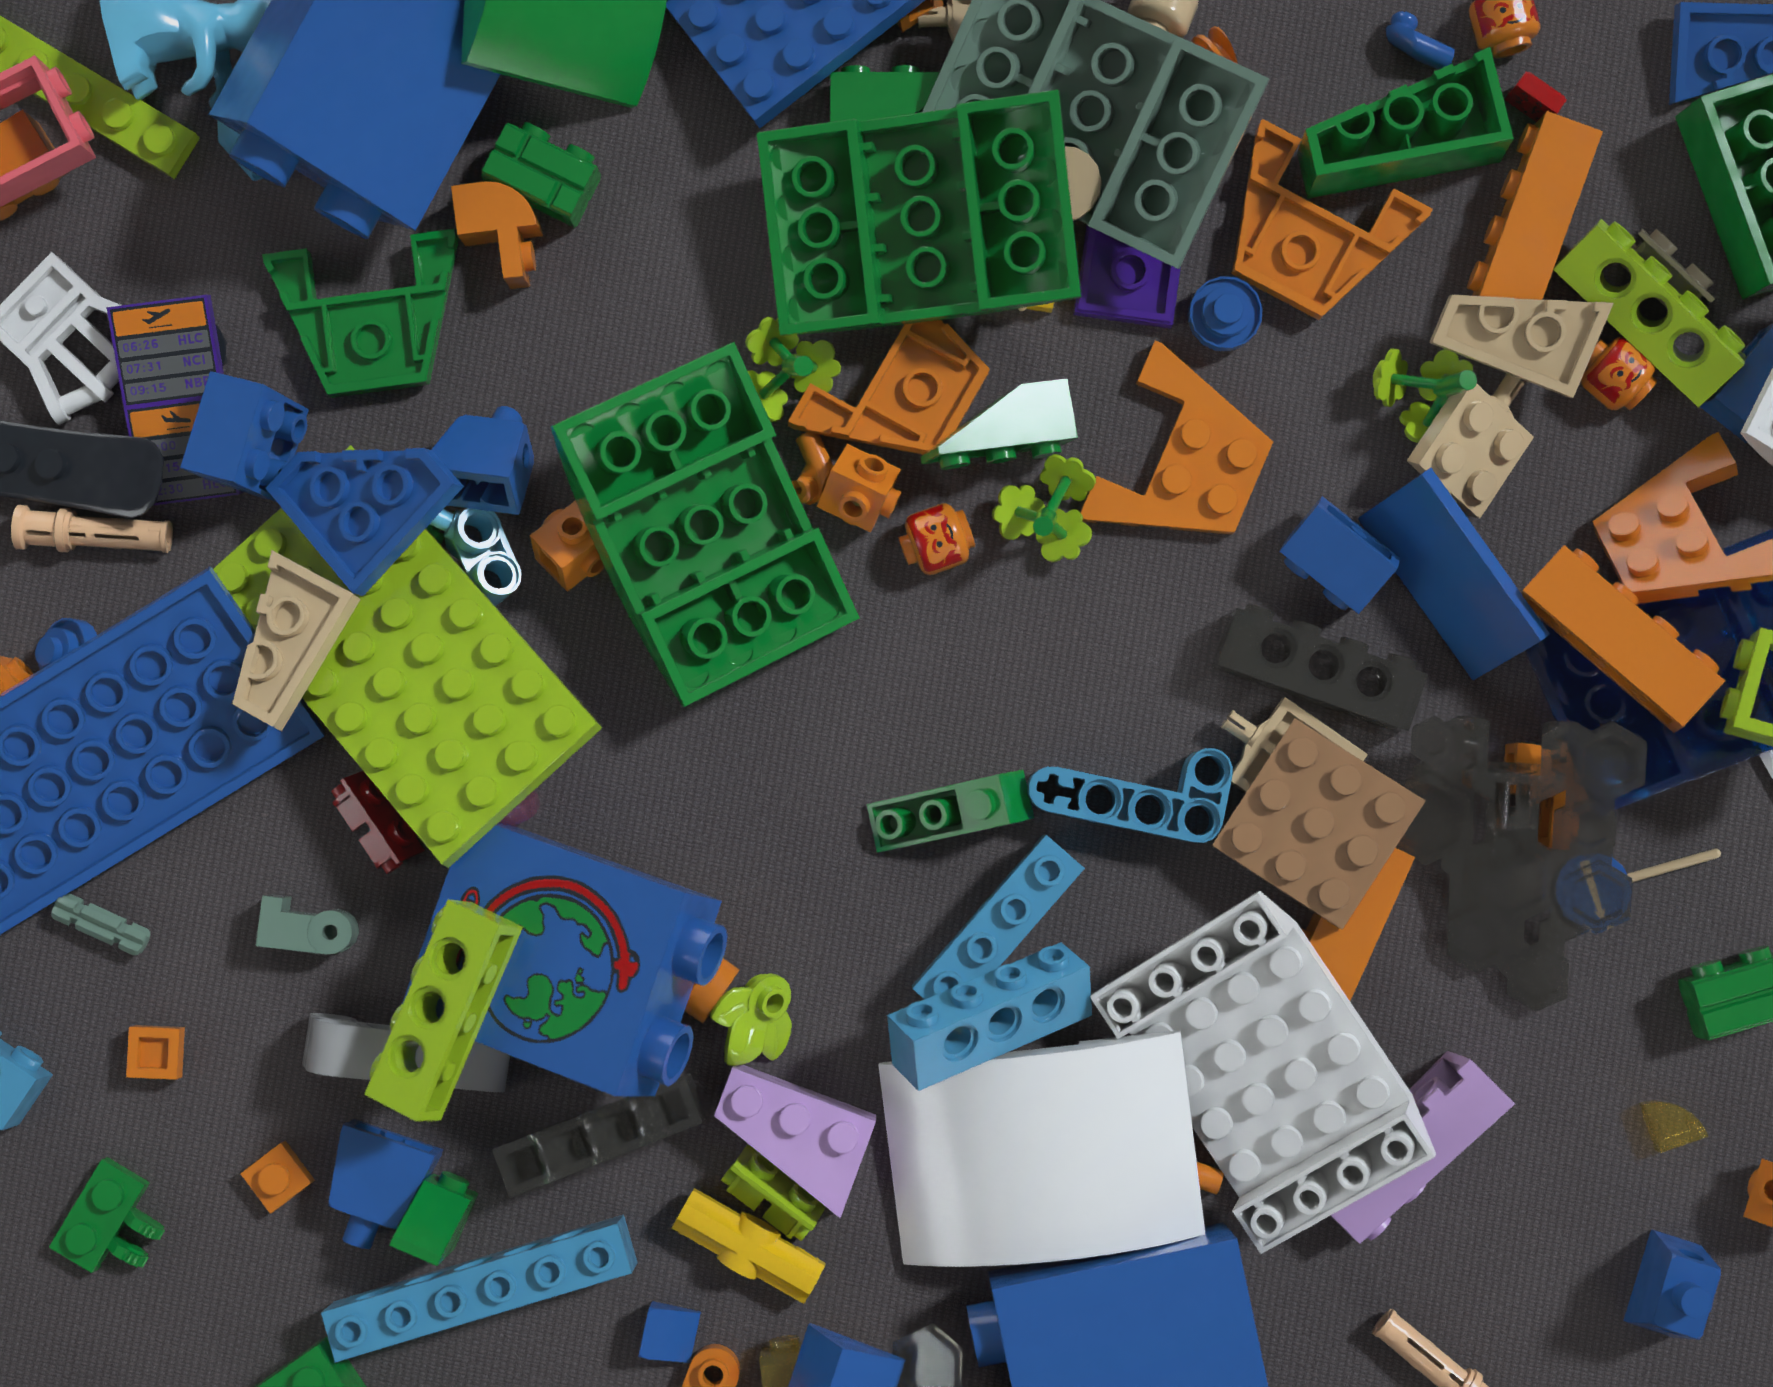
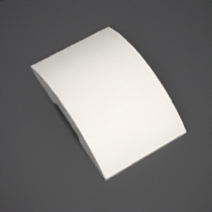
[878,1031,1205,1267]

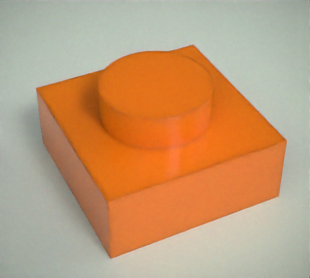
[126,1025,185,1080]
[240,1140,315,1214]

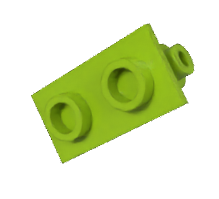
[721,1144,826,1241]

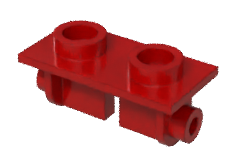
[331,771,424,874]

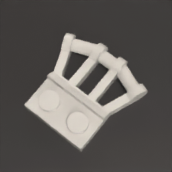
[0,252,121,425]

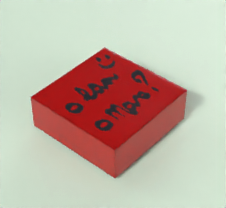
[1504,71,1567,122]

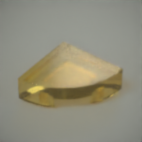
[1639,1100,1708,1153]

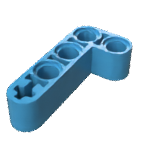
[1027,748,1233,843]

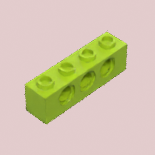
[1553,219,1746,408]
[364,899,523,1121]

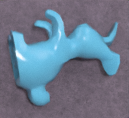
[100,0,271,108]

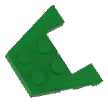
[262,229,459,398]

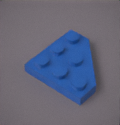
[266,448,464,596]

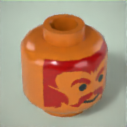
[1469,0,1540,58]
[1580,337,1657,410]
[898,503,976,575]

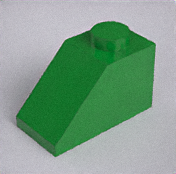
[389,1171,479,1266]

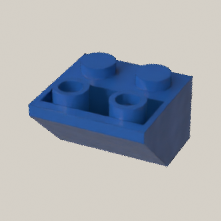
[180,371,309,502]

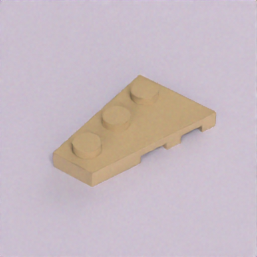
[1429,295,1614,398]
[233,550,361,732]

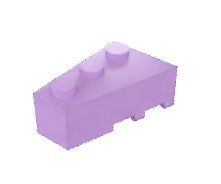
[714,1065,876,1218]

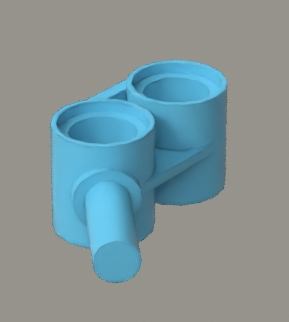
[430,508,522,606]

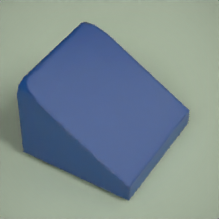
[638,1301,701,1363]

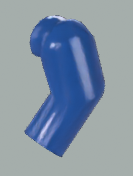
[1386,11,1454,70]

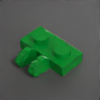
[49,1157,165,1273]

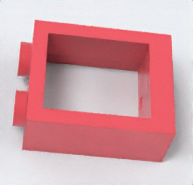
[0,55,96,207]

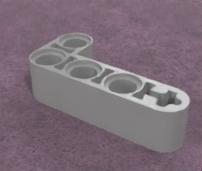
[302,1013,510,1092]

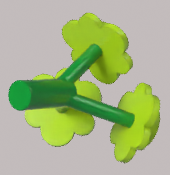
[745,317,841,422]
[1373,349,1477,443]
[992,454,1096,562]

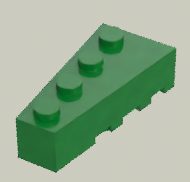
[1297,47,1514,199]

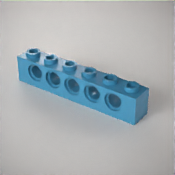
[321,1214,638,1362]

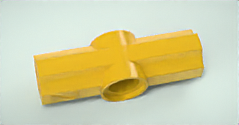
[672,1188,826,1304]

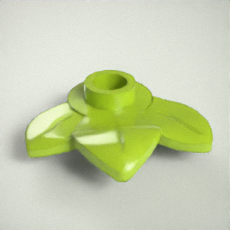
[710,973,792,1066]

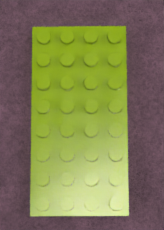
[213,445,602,868]

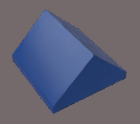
[788,1323,906,1387]

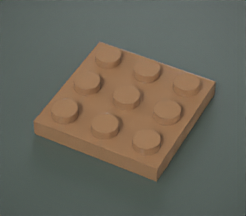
[1212,718,1425,930]

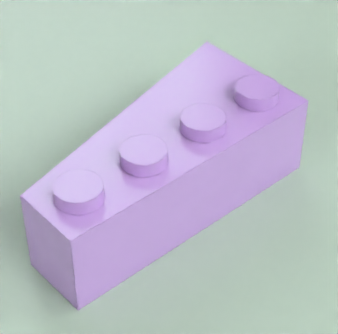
[1330,1051,1515,1244]

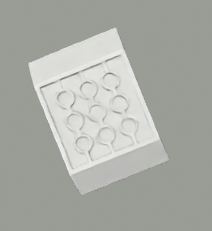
[1090,891,1436,1254]

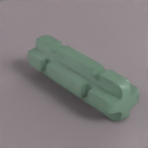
[51,893,151,955]

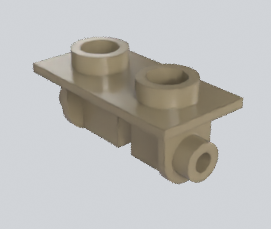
[1620,228,1715,308]

